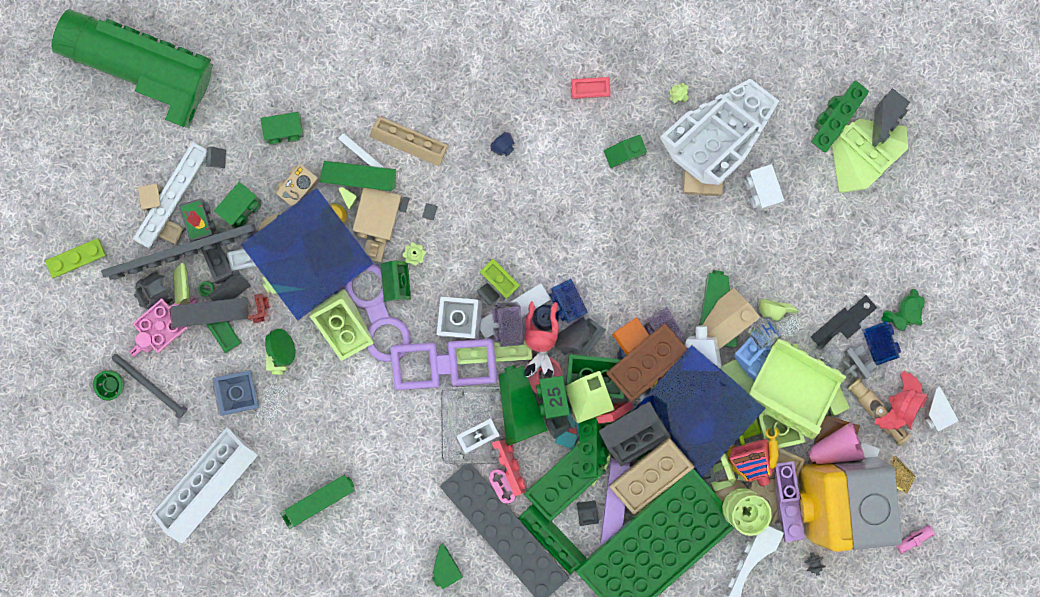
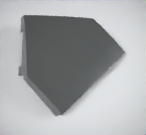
[555,316,593,355]

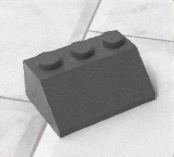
[599,402,671,466]

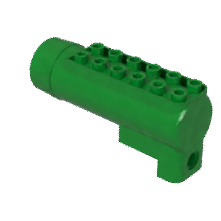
[51,9,213,129]

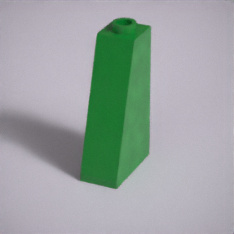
[699,270,737,348]
[498,365,548,446]
[280,474,354,530]

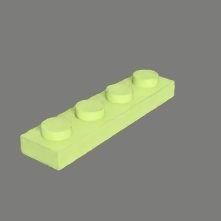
[456,341,532,364]

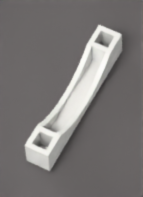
[722,524,784,597]

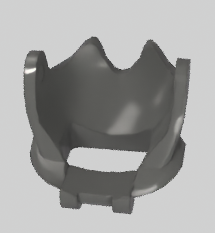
[134,271,173,310]

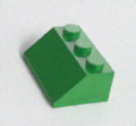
[565,354,624,399]

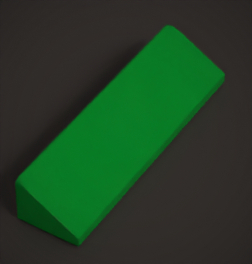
[320,161,396,191]
[518,504,587,574]

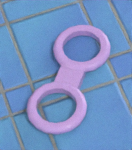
[344,263,411,362]

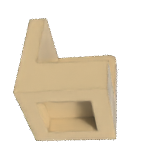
[138,184,161,211]

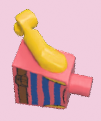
[721,427,780,486]

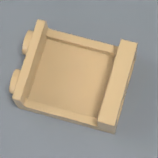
[352,188,402,244]

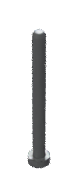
[112,354,188,419]

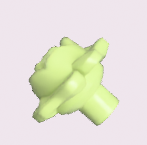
[670,83,689,103]
[402,243,426,266]

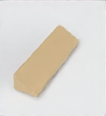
[370,116,449,166]

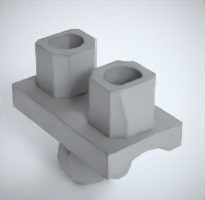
[843,344,877,379]

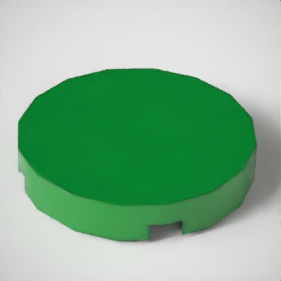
[265,329,296,367]

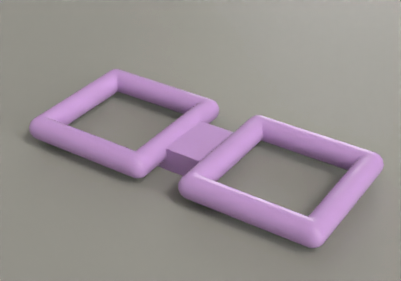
[390,338,497,390]

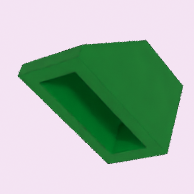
[604,134,647,168]
[432,543,463,590]

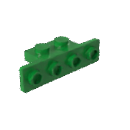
[811,81,869,153]
[579,417,609,479]

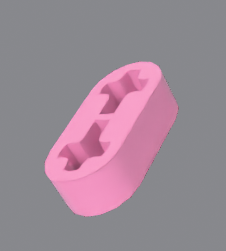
[489,468,516,504]

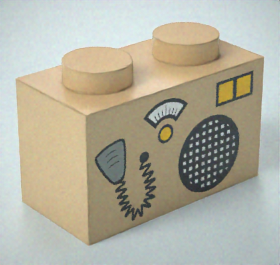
[276,164,320,209]

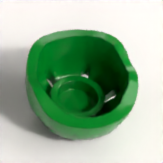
[93,370,125,401]

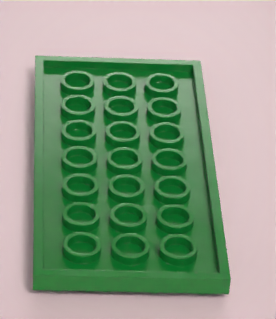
[574,469,734,597]

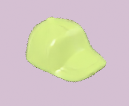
[758,299,799,321]

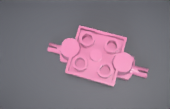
[129,296,198,357]

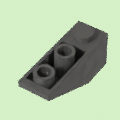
[872,88,910,147]

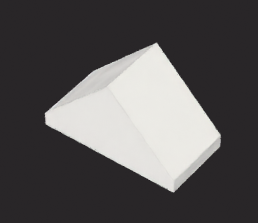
[457,419,500,453]

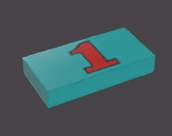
[555,407,579,449]

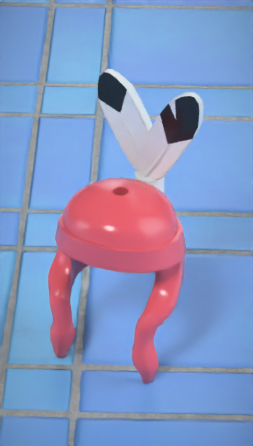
[524,301,559,378]

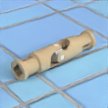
[847,377,911,446]

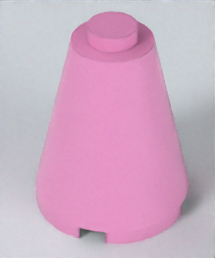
[808,422,865,465]

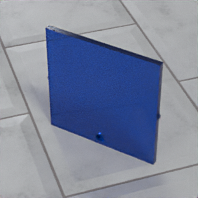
[241,188,374,321]
[633,345,766,477]

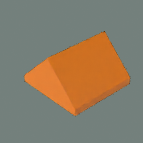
[612,317,649,355]

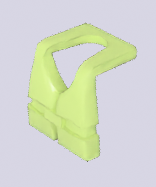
[711,451,736,492]

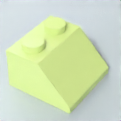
[756,412,805,448]

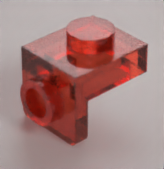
[247,293,270,323]

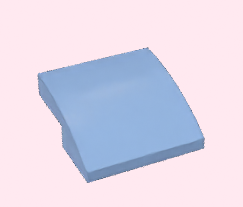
[734,330,771,381]

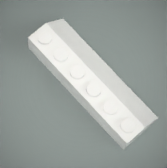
[151,427,258,544]

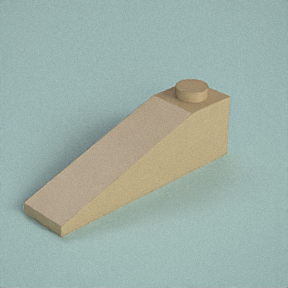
[695,288,760,349]

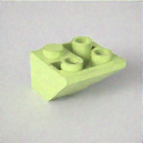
[565,371,615,423]

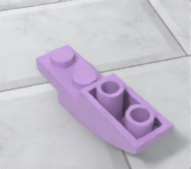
[774,461,805,542]

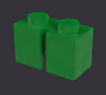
[260,112,304,145]

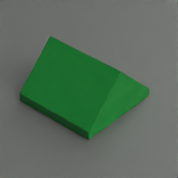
[380,260,411,302]

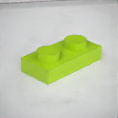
[480,259,520,299]

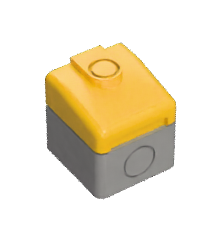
[799,457,902,552]

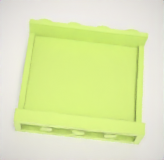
[744,339,846,440]

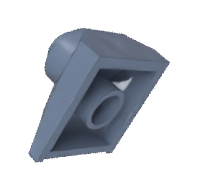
[212,370,259,416]

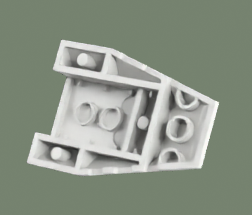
[661,79,779,185]

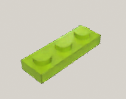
[45,238,106,278]

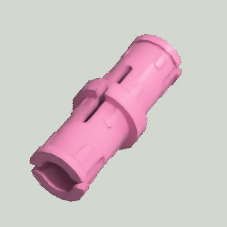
[896,524,935,554]

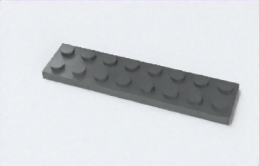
[101,224,257,280]
[439,461,570,597]

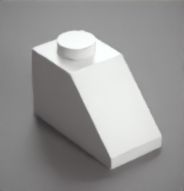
[925,387,958,432]

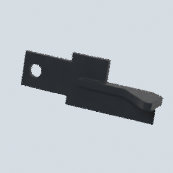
[811,295,877,350]

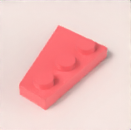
[492,438,526,496]

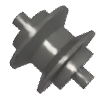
[804,552,826,576]

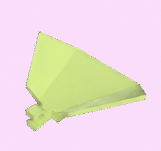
[832,119,908,193]

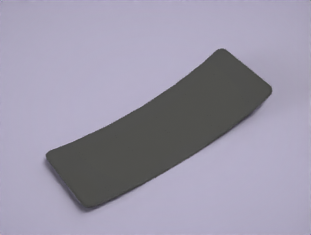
[399,197,437,220]

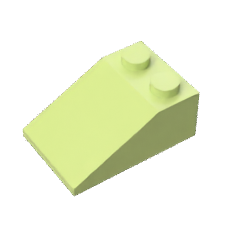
[310,289,374,361]

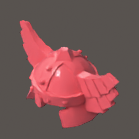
[874,370,929,430]

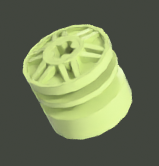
[722,488,772,536]

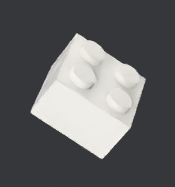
[744,164,784,212]
[437,297,483,340]

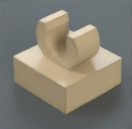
[362,239,386,263]

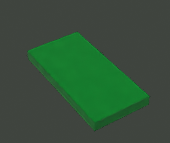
[524,443,605,522]

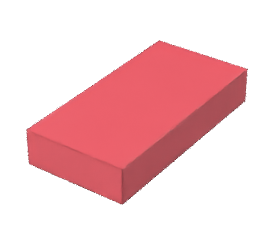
[571,77,610,99]
[596,401,634,424]

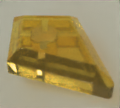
[892,456,916,493]

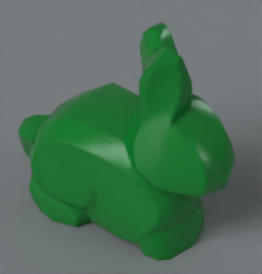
[881,289,925,331]

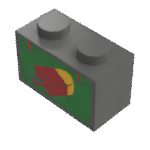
[179,198,216,242]

